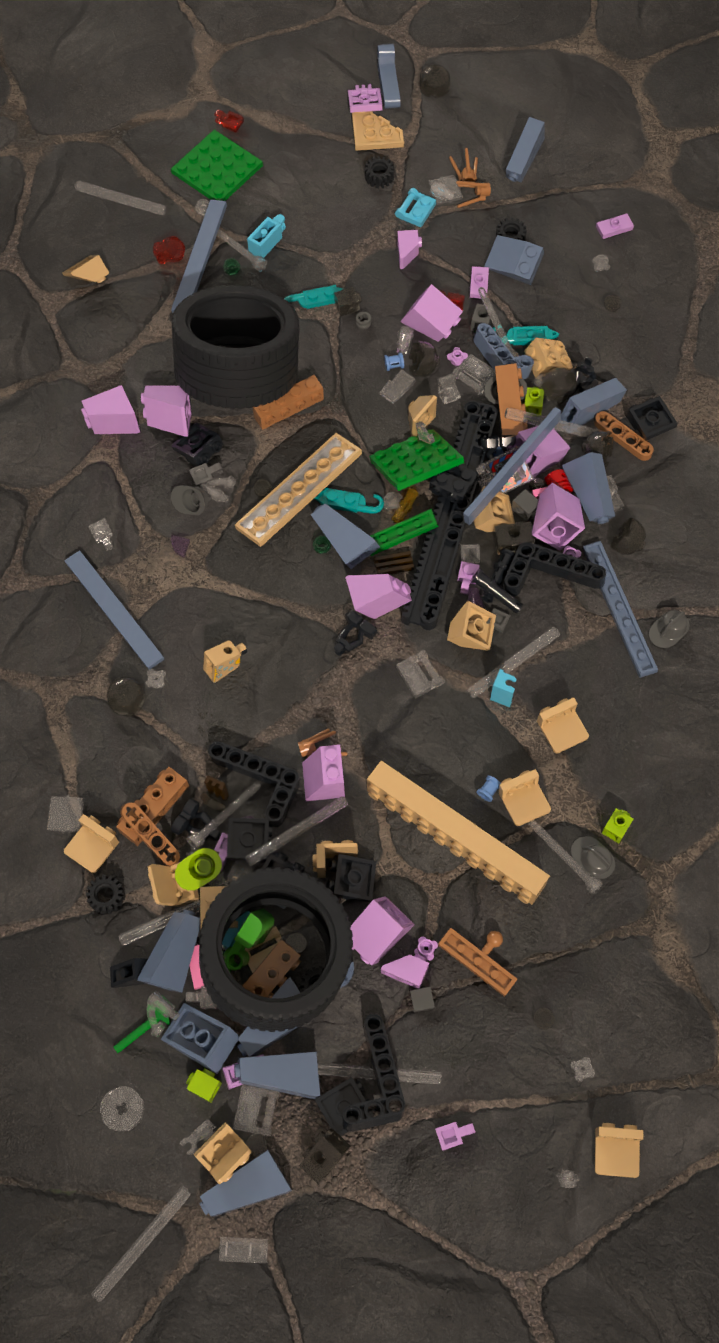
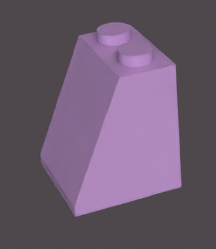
[401,284,463,342]
[81,385,140,434]
[141,386,192,437]
[509,426,570,482]
[532,483,585,551]
[346,574,412,619]
[302,745,345,801]
[350,896,415,965]

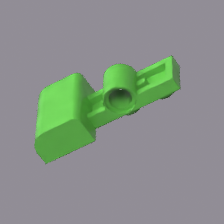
[223,908,274,972]

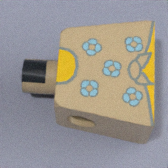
[203,640,247,683]

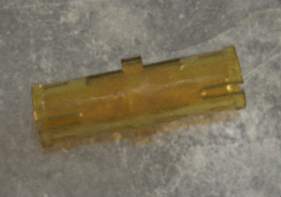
[391,488,419,524]

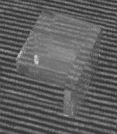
[437,374,460,404]

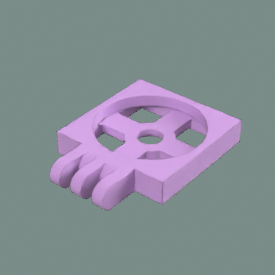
[348,84,382,113]

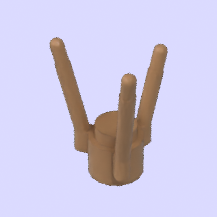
[449,148,478,182]
[456,181,491,208]
[298,729,348,757]

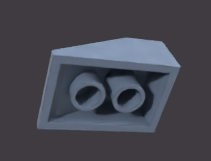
[484,235,544,285]
[161,1003,239,1074]

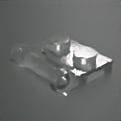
[451,354,496,395]
[396,650,445,698]
[233,1085,280,1137]

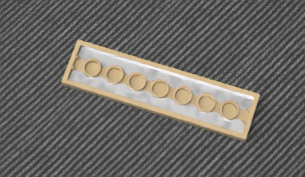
[235,433,362,547]

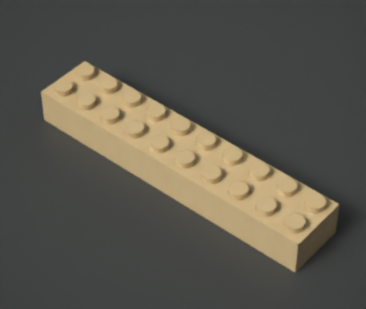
[367,761,550,905]

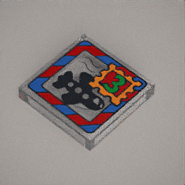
[485,446,534,494]

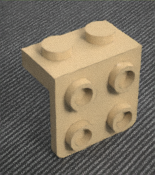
[524,338,573,379]
[537,698,589,753]
[499,769,551,826]
[64,814,119,873]
[313,840,358,878]
[148,862,200,907]
[194,1122,251,1184]
[595,1123,643,1178]

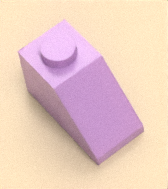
[397,230,422,269]
[381,954,429,989]

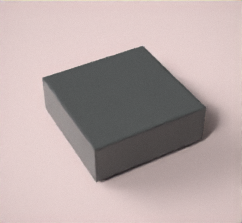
[486,608,511,633]
[410,987,435,1013]

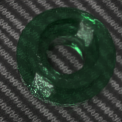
[223,258,240,275]
[313,536,331,554]

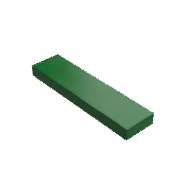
[370,509,439,556]

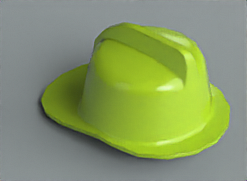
[175,848,222,890]

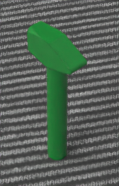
[113,1000,170,1053]

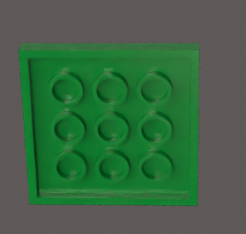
[171,130,263,201]
[369,429,464,491]

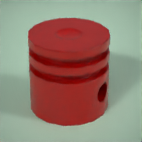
[544,469,573,493]

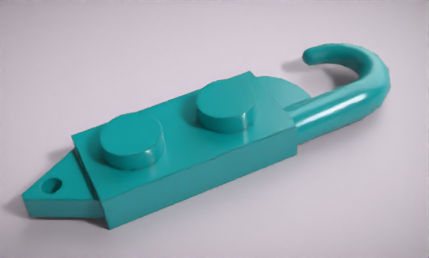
[284,285,348,309]
[493,326,559,345]
[314,488,384,514]

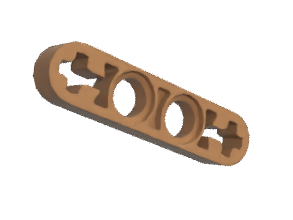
[594,411,654,461]
[120,803,180,866]

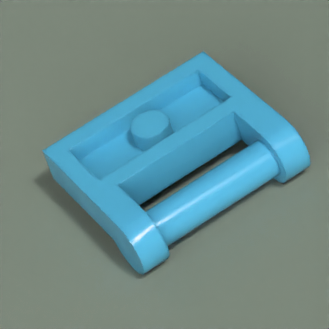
[395,188,436,227]

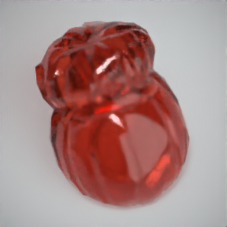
[153,236,185,264]

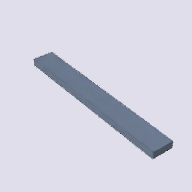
[171,200,227,313]
[463,407,561,525]
[583,541,658,678]
[64,550,164,670]

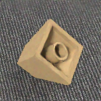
[62,255,109,283]
[408,395,437,437]
[474,486,516,532]
[447,601,496,651]

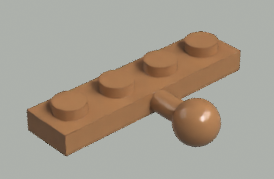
[438,928,518,997]

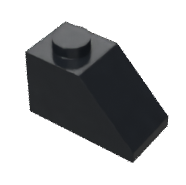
[110,958,148,988]

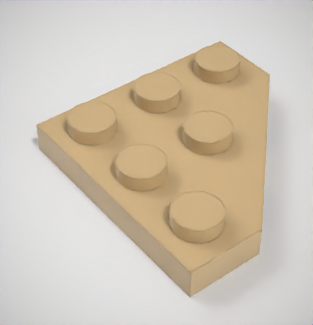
[352,111,404,151]

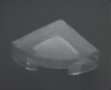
[416,421,435,444]

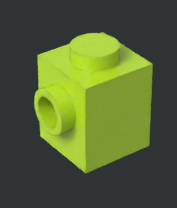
[524,387,544,417]
[602,808,633,844]
[186,1068,222,1103]

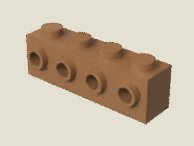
[495,363,528,436]
[253,375,324,430]
[116,767,189,847]
[242,938,301,998]

